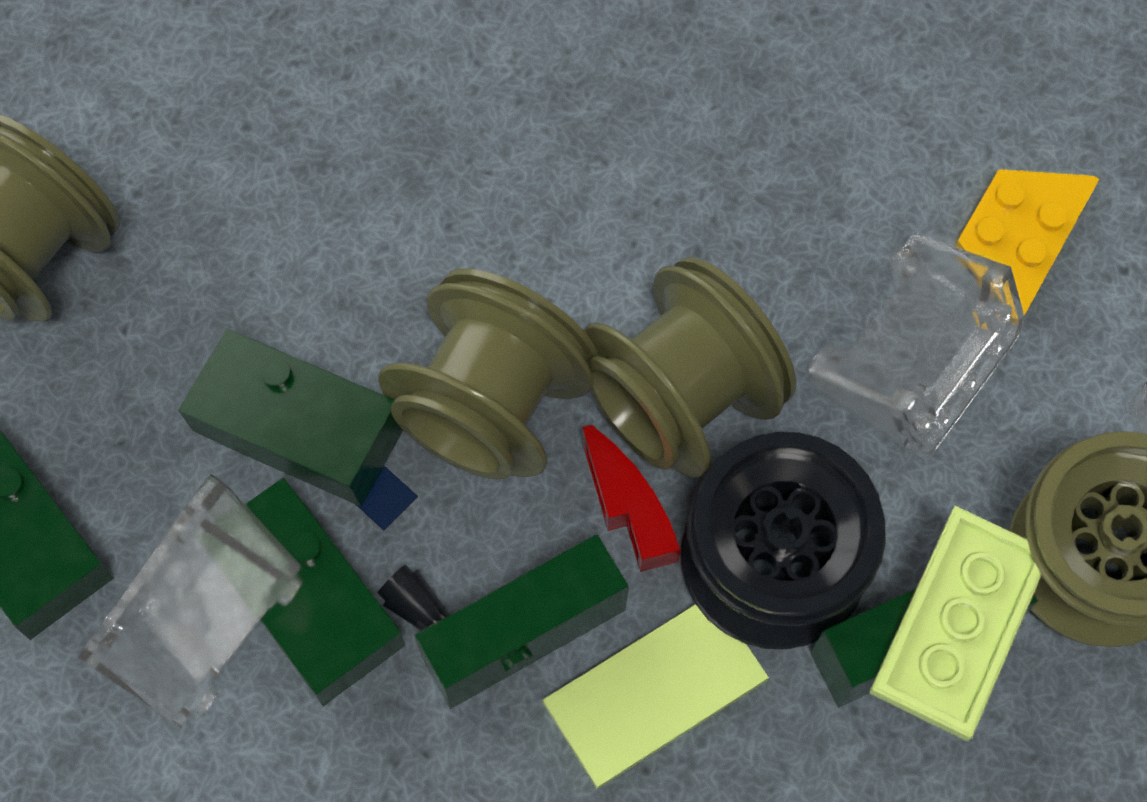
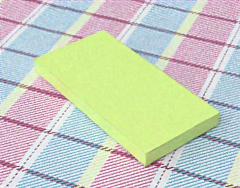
[869,506,1041,742]
[542,605,769,789]

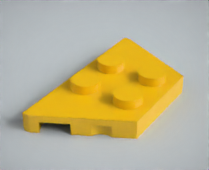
[955,169,1099,323]

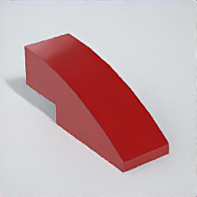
[582,425,681,572]

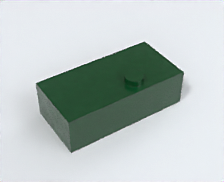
[178,329,403,507]
[0,429,114,640]
[200,477,405,706]
[415,534,629,709]
[810,589,1038,708]

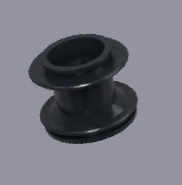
[681,432,886,650]

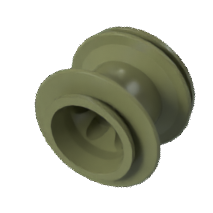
[0,115,120,322]
[583,257,796,478]
[378,269,598,480]
[1009,431,1147,647]

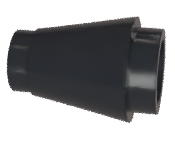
[377,564,450,631]

